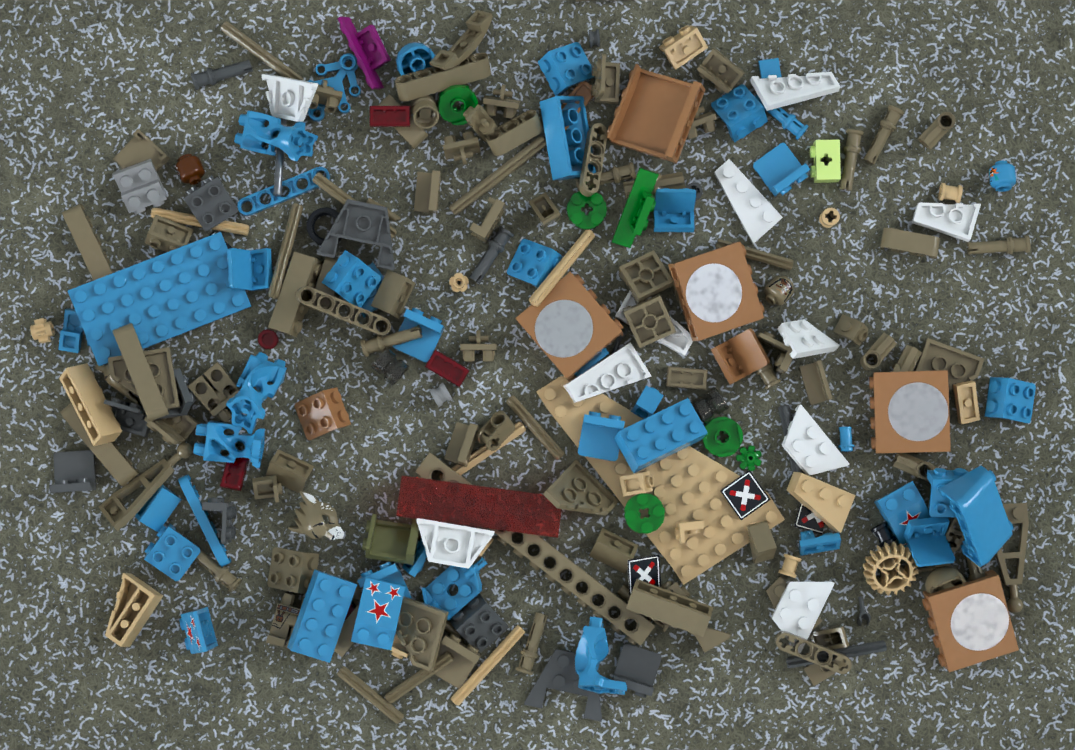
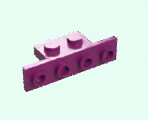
[337,16,391,90]

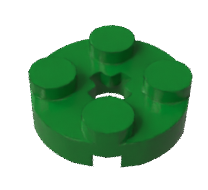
[438,85,478,125]
[567,191,607,230]
[702,417,743,457]
[624,493,665,534]

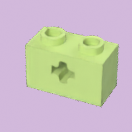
[810,140,841,183]

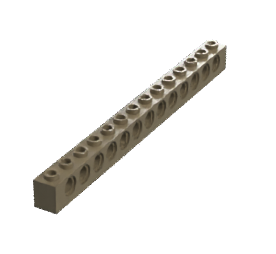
[415,452,655,646]

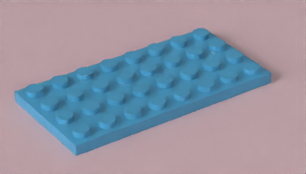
[68,232,251,366]

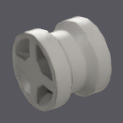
[429,382,453,407]

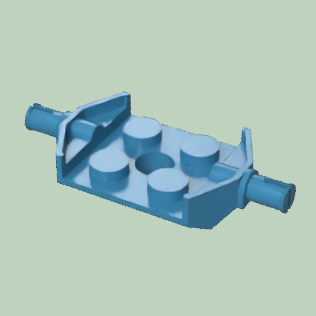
[422,557,488,620]

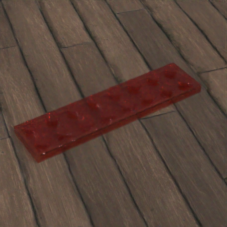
[396,476,562,538]

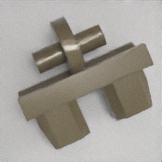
[309,80,343,114]
[483,84,520,119]
[463,104,497,142]
[687,106,717,139]
[443,131,481,165]
[460,330,497,362]

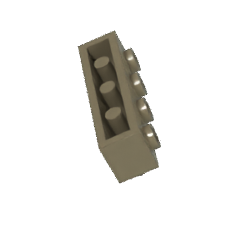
[268,252,323,338]
[626,579,714,637]

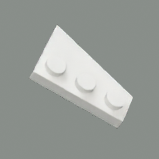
[911,203,981,242]

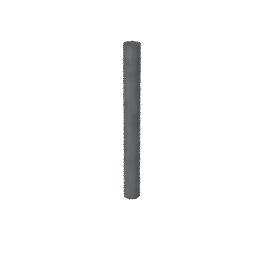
[273,118,287,197]

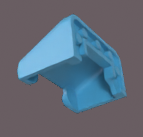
[939,466,1014,567]

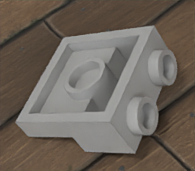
[113,159,167,214]

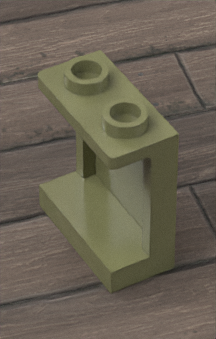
[362,514,420,565]

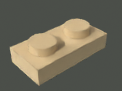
[953,380,980,425]

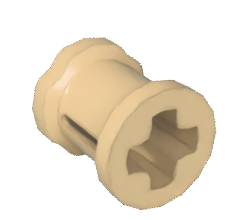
[938,183,963,203]
[819,208,840,228]
[778,553,802,578]

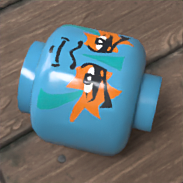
[989,160,1016,192]

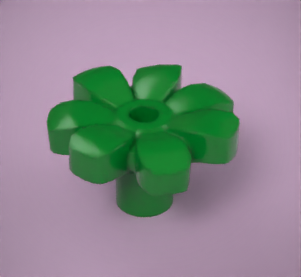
[736,445,762,471]

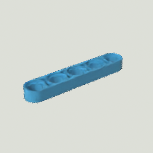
[237,167,330,216]
[178,474,231,567]

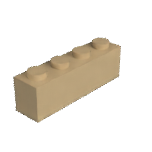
[59,363,122,446]

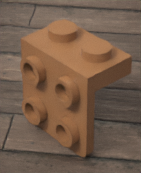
[711,328,770,385]
[295,387,351,440]

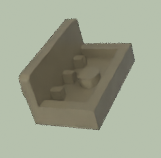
[697,48,745,94]

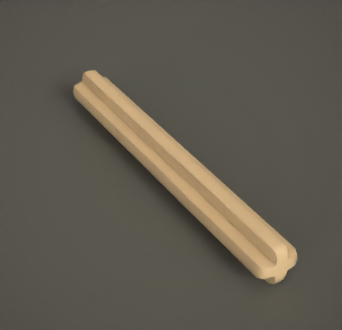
[151,207,249,236]
[529,230,595,307]
[439,421,526,480]
[451,625,525,706]

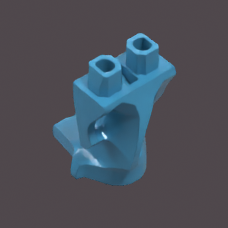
[234,111,318,161]
[226,352,287,434]
[193,420,265,468]
[575,617,627,695]

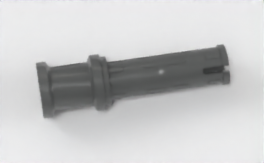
[191,59,253,90]
[469,225,514,284]

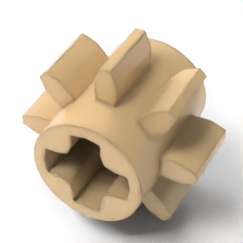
[30,318,55,343]

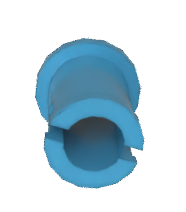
[838,427,855,452]

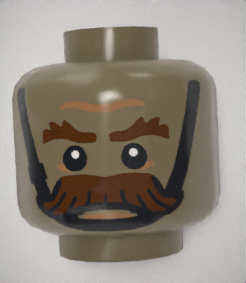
[764,276,794,306]

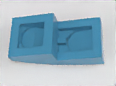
[58,308,84,353]

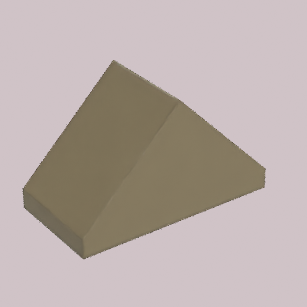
[528,192,561,229]
[747,521,777,564]
[809,624,849,652]
[694,627,731,653]

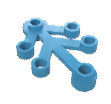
[308,53,361,122]

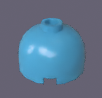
[396,42,435,76]

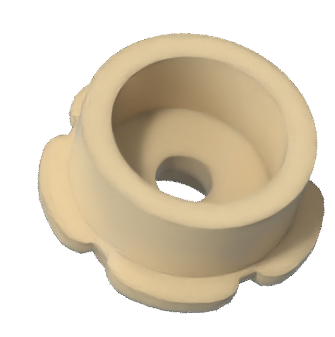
[449,273,469,293]

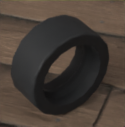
[306,207,342,245]

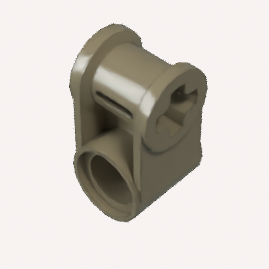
[476,411,515,451]

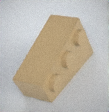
[787,472,856,533]
[105,573,163,647]

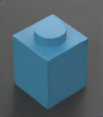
[631,385,664,419]

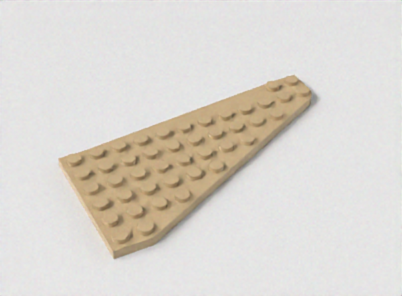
[536,376,785,585]

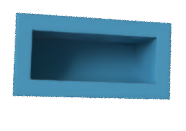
[135,485,182,532]

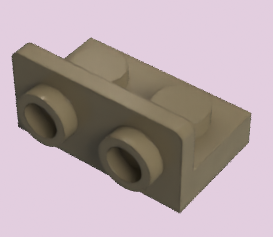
[145,215,194,252]

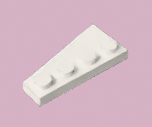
[750,72,840,111]
[615,291,693,356]
[564,342,651,403]

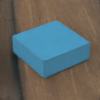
[758,58,781,78]

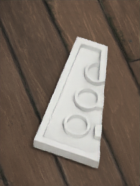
[714,159,783,245]

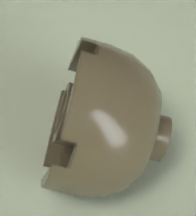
[925,567,966,594]

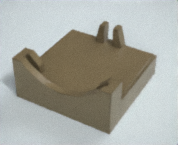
[113,129,170,172]
[469,197,506,243]
[618,250,674,304]
[623,294,676,348]

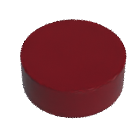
[258,329,279,350]

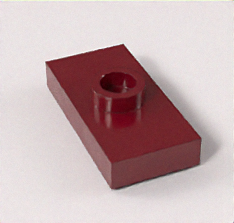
[370,106,410,127]
[425,350,470,388]
[220,449,249,492]

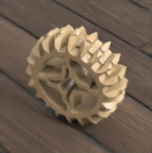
[863,542,919,596]

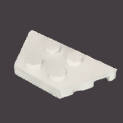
[262,74,318,122]
[778,320,840,359]
[782,405,849,476]
[417,518,495,569]
[771,581,835,653]

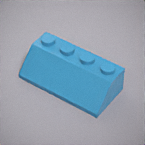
[539,96,596,180]

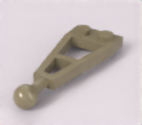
[99,442,193,531]
[995,503,1029,613]

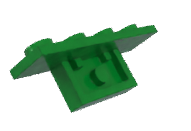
[612,168,659,248]

